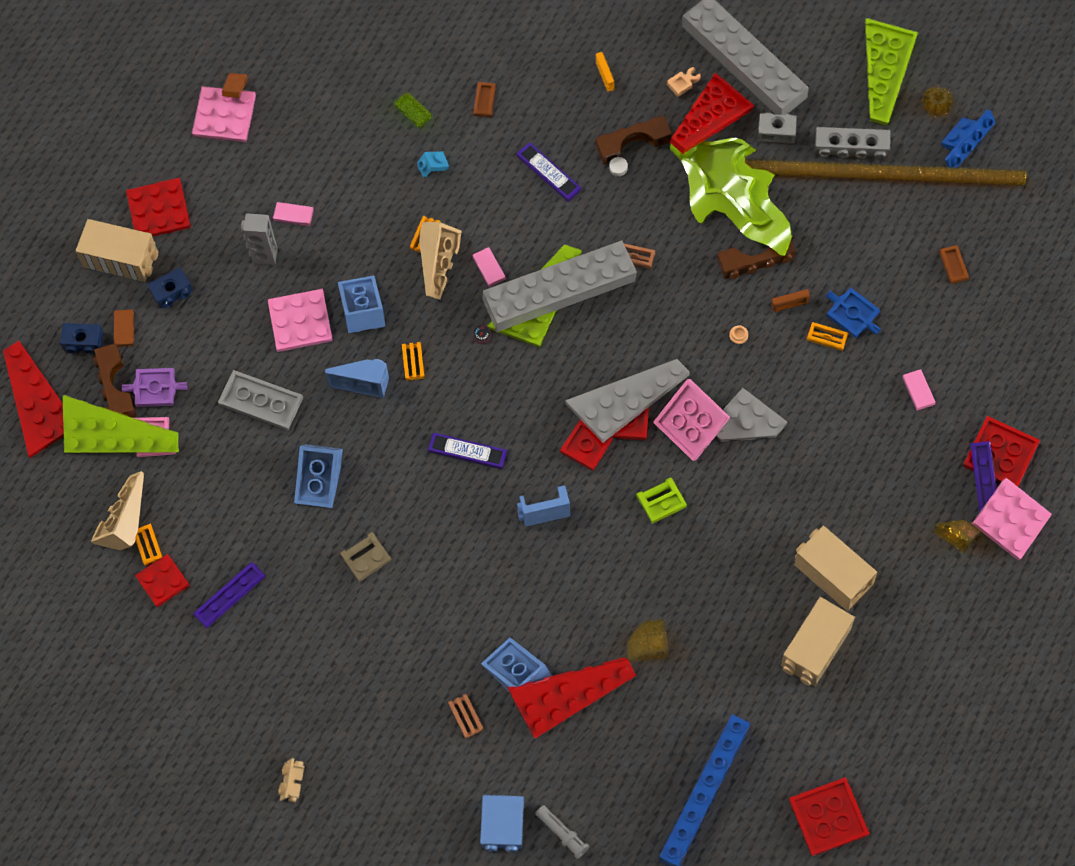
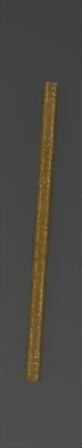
[745,158,1027,186]

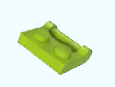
[636,477,687,524]

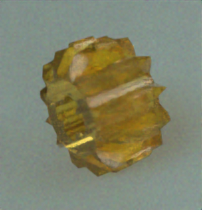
[922,85,954,117]

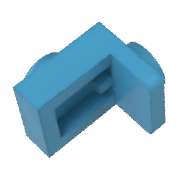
[417,151,449,177]

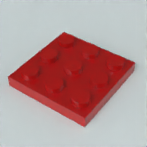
[126,178,191,237]
[963,416,1040,487]
[789,777,869,856]

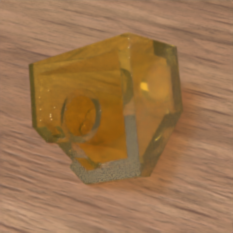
[933,520,981,554]
[626,619,668,662]

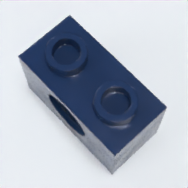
[147,267,193,309]
[60,323,103,354]

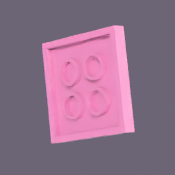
[192,87,256,142]
[268,289,333,352]
[653,379,731,461]
[972,478,1052,560]

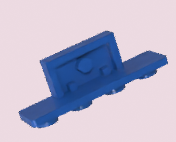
[941,109,995,172]

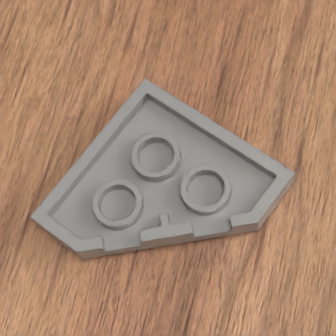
[715,388,787,442]

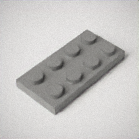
[218,370,303,430]

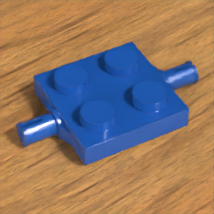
[826,288,881,339]

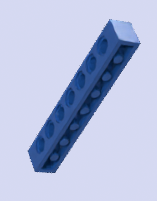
[659,714,750,866]

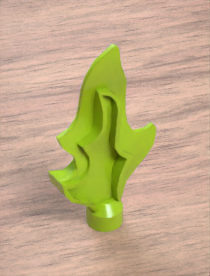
[670,138,792,256]

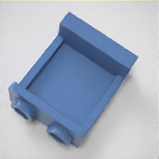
[517,486,570,527]
[480,795,524,852]

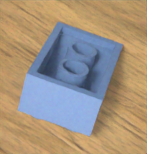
[338,276,385,333]
[325,359,389,398]
[294,444,343,508]
[481,638,552,692]

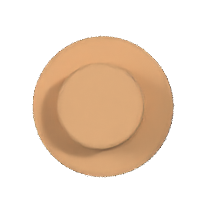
[729,325,748,344]

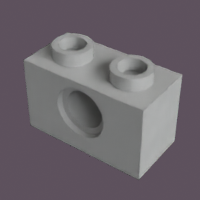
[758,113,797,144]

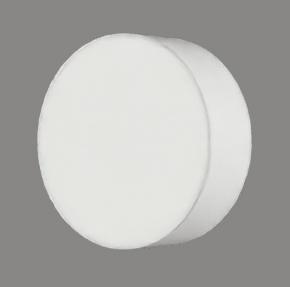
[609,157,628,176]

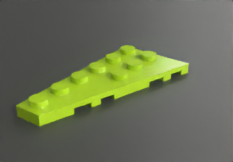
[865,18,918,126]
[487,244,582,348]
[63,395,179,453]

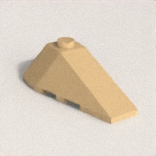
[419,222,461,300]
[91,471,144,550]

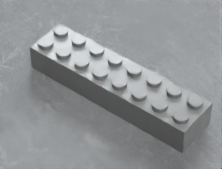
[682,0,809,115]
[483,241,637,332]

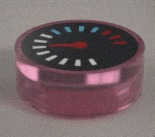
[472,325,491,344]

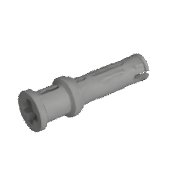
[535,805,589,859]

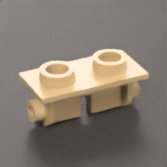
[278,758,304,802]

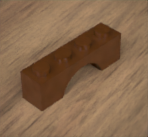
[596,116,672,165]
[717,240,796,279]
[93,343,137,418]

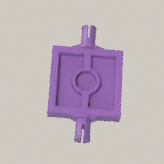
[122,368,187,407]

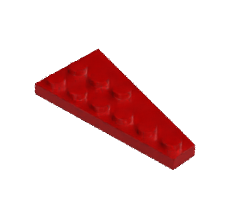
[670,73,754,154]
[3,341,64,458]
[507,657,636,738]

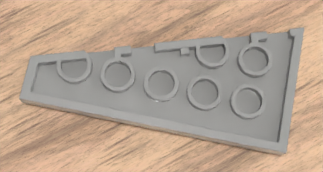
[565,359,690,443]

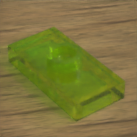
[394,92,432,128]

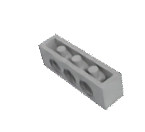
[815,127,890,160]
[241,213,278,265]

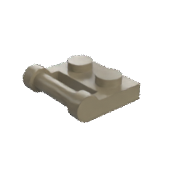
[339,532,392,582]

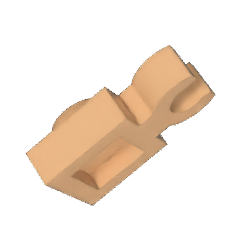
[667,67,701,97]

